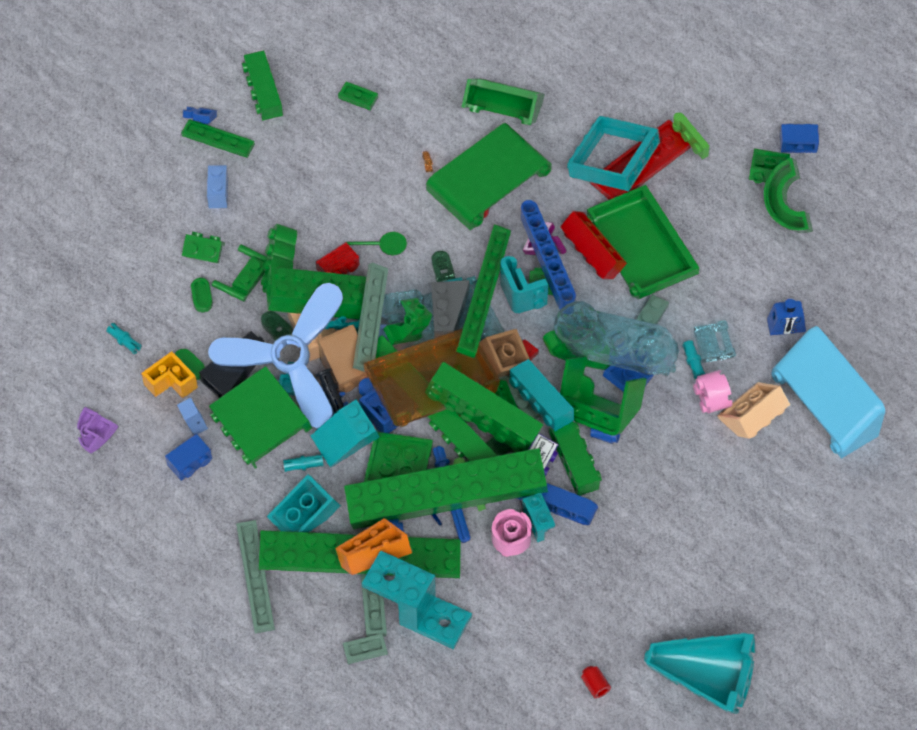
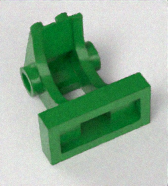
[383,298,432,345]

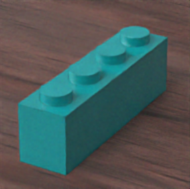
[509,359,574,431]

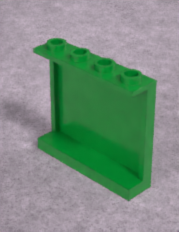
[209,366,312,469]

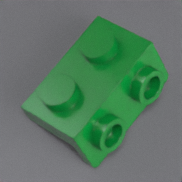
[182,232,225,264]

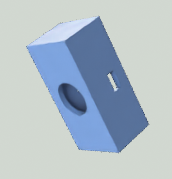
[177,398,208,435]

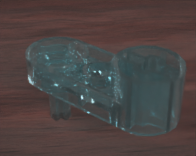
[554,301,679,376]

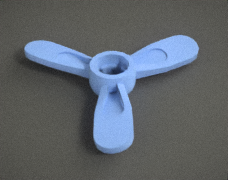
[208,283,343,429]

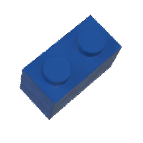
[780,124,819,153]
[165,434,212,481]

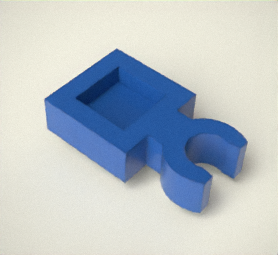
[183,107,217,124]

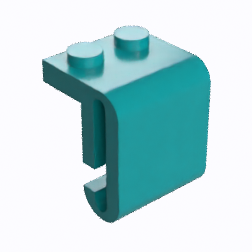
[500,256,548,313]

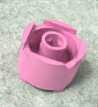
[693,370,732,413]
[491,509,532,557]

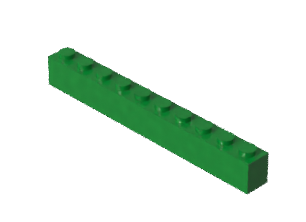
[374,335,497,462]

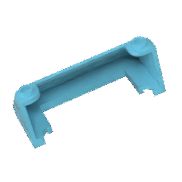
[772,326,885,459]

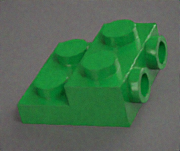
[749,148,790,183]

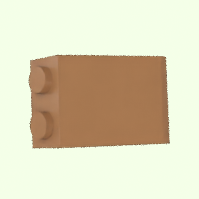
[318,324,374,392]

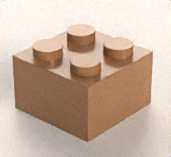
[477,329,530,380]

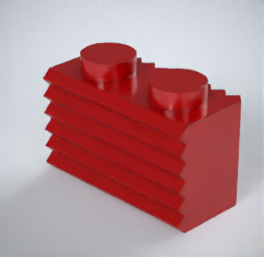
[316,242,360,274]

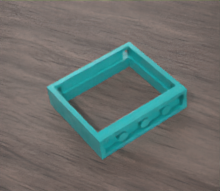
[567,115,660,191]

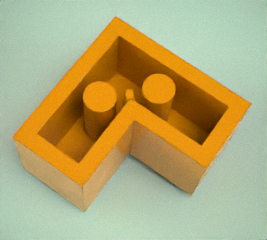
[141,351,198,398]

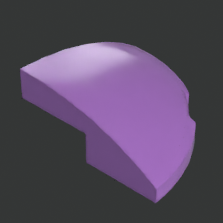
[77,407,119,454]

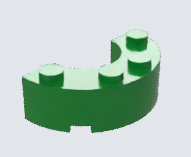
[764,158,813,233]

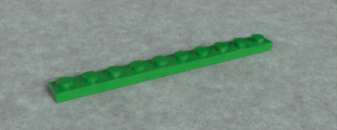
[456,224,511,358]

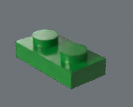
[338,81,378,111]

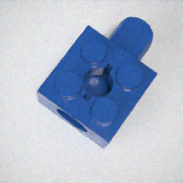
[358,378,414,433]

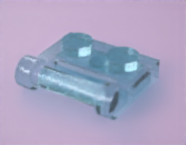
[694,320,736,363]

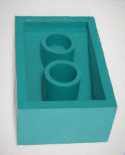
[310,399,380,468]
[267,474,341,532]

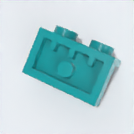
[522,493,555,543]

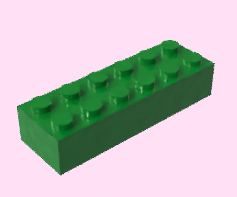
[265,267,384,320]
[424,362,544,452]

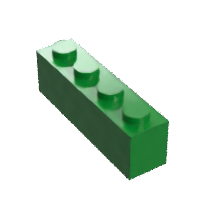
[241,50,283,121]
[548,421,602,496]

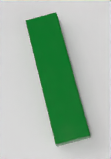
[181,119,255,158]

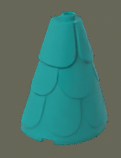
[644,633,756,714]

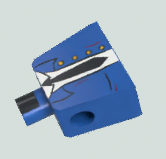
[767,299,806,336]

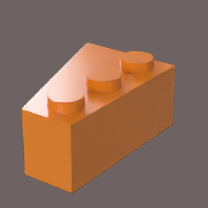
[335,518,412,575]

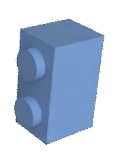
[207,165,228,208]

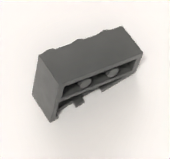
[431,280,470,343]

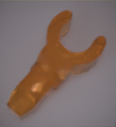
[422,151,433,172]

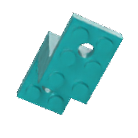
[361,551,472,650]

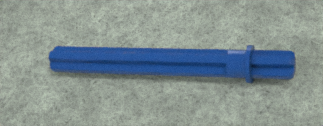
[432,446,471,543]

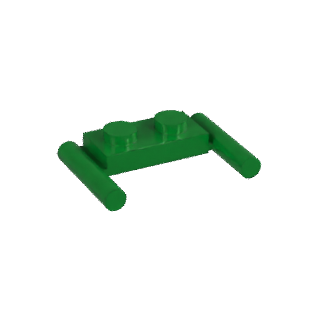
[212,244,267,302]

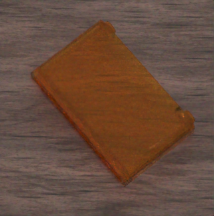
[364,329,500,427]

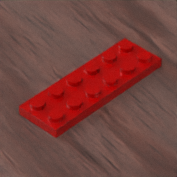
[590,120,691,200]

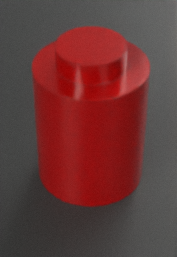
[581,666,611,699]

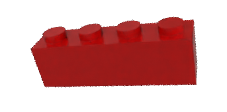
[560,211,627,279]

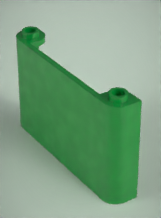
[426,123,552,231]
[587,185,700,300]

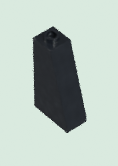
[199,331,265,398]

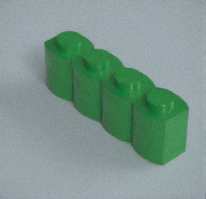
[261,223,297,293]

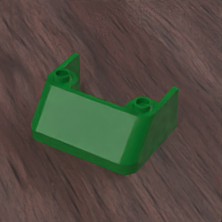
[461,78,545,125]
[560,355,647,436]

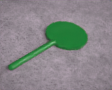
[344,232,407,256]

